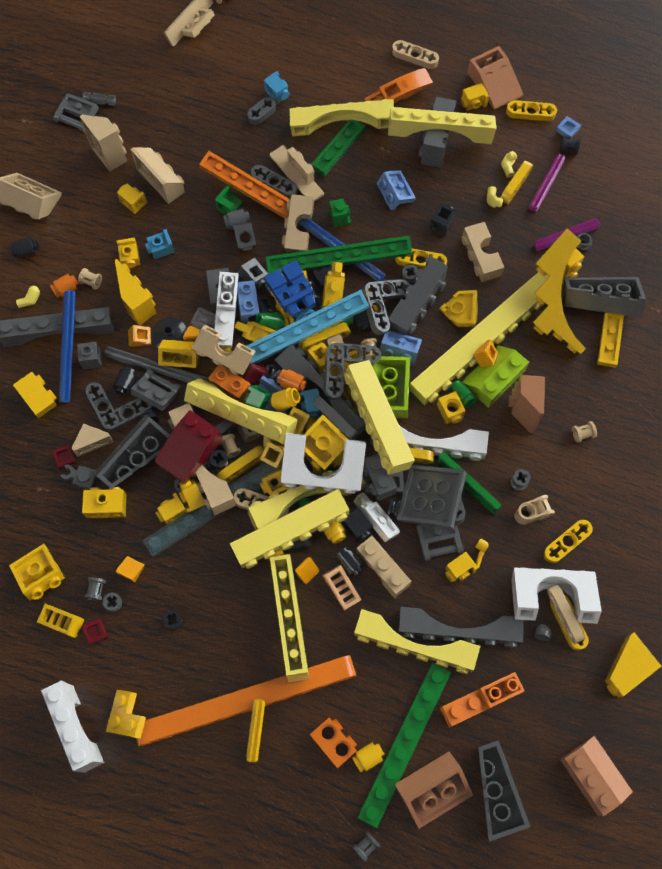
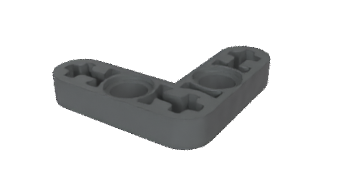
[361,279,410,335]
[324,343,381,399]
[85,382,154,432]

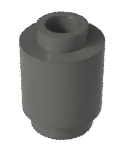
[223,209,250,230]

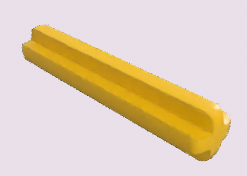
[246,699,265,762]

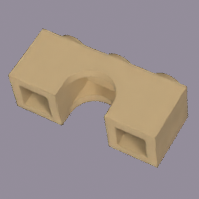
[282,194,314,253]
[461,222,504,282]
[192,325,256,375]
[356,536,411,598]

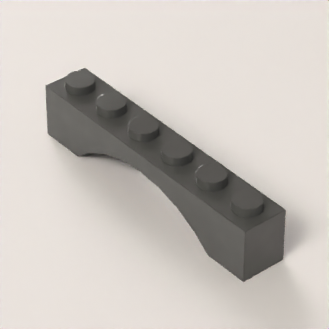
[0,307,114,347]
[275,344,366,440]
[398,607,524,648]

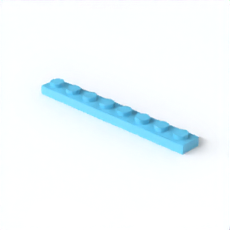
[247,290,370,366]

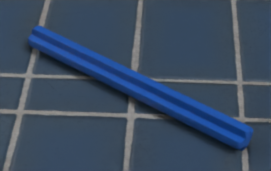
[298,218,385,281]
[59,290,75,403]

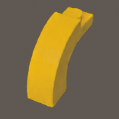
[260,407,311,468]

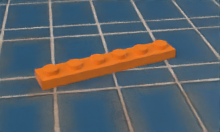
[199,151,290,219]

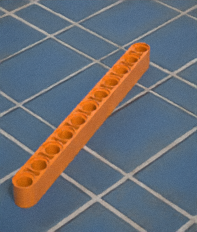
[136,655,357,746]

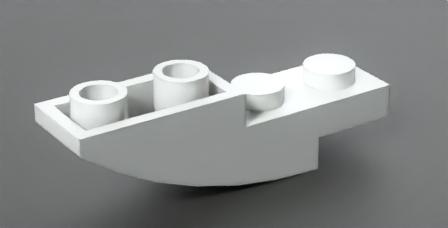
[214,272,238,348]

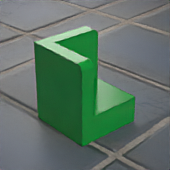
[215,185,243,215]

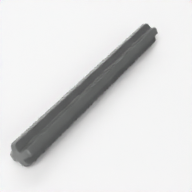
[104,346,209,383]

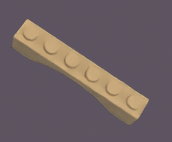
[168,403,236,515]

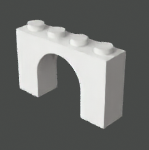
[281,433,366,493]
[511,567,602,624]
[41,681,104,772]

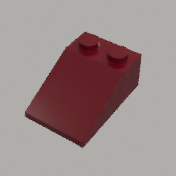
[154,410,223,484]

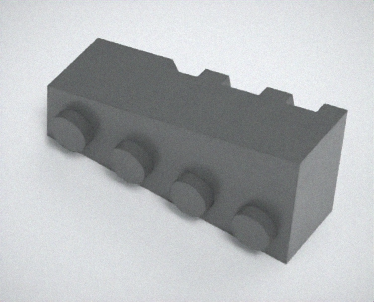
[419,97,456,168]
[389,255,448,335]
[561,277,646,317]
[94,415,170,489]
[478,740,530,842]

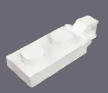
[353,492,400,542]

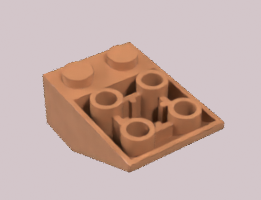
[468,46,524,110]

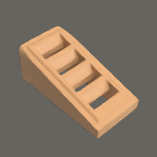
[322,565,361,611]

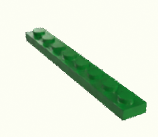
[266,236,412,274]
[358,663,451,828]

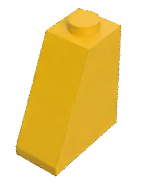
[605,633,661,698]

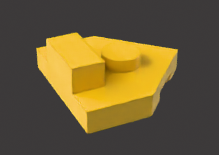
[439,290,478,327]

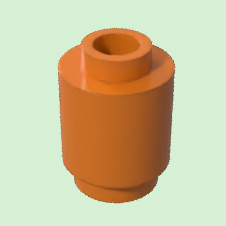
[50,273,78,298]
[277,369,307,392]

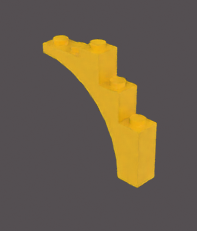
[533,229,586,354]

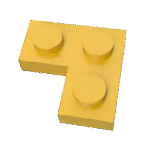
[106,690,146,739]

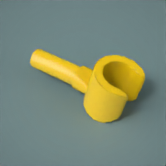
[475,539,488,568]

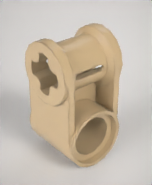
[514,495,555,525]

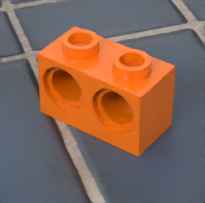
[208,365,251,403]
[310,718,357,769]

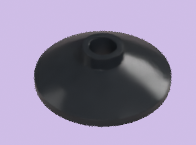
[151,317,187,348]

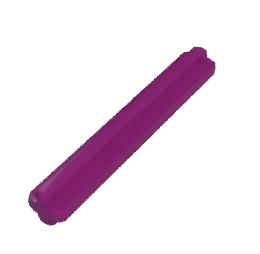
[529,154,565,212]
[533,218,600,251]

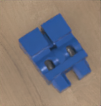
[265,260,316,318]

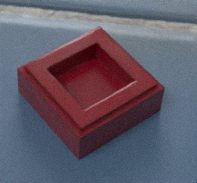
[242,363,268,386]
[51,444,77,470]
[81,618,109,646]

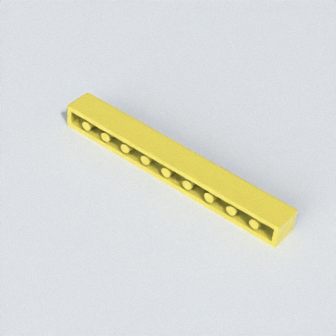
[409,272,549,405]

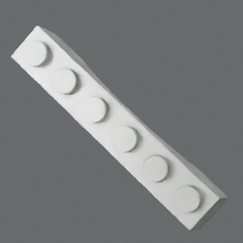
[370,425,489,461]

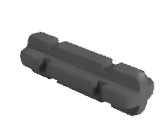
[82,92,116,106]

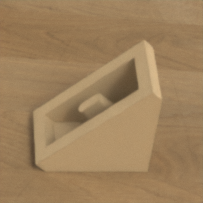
[72,424,113,457]

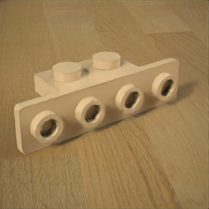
[164,0,214,46]
[270,146,324,202]

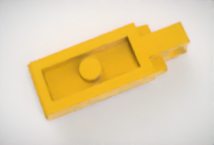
[321,262,345,309]
[234,321,280,353]

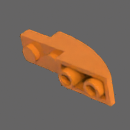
[365,68,433,103]
[440,672,525,728]

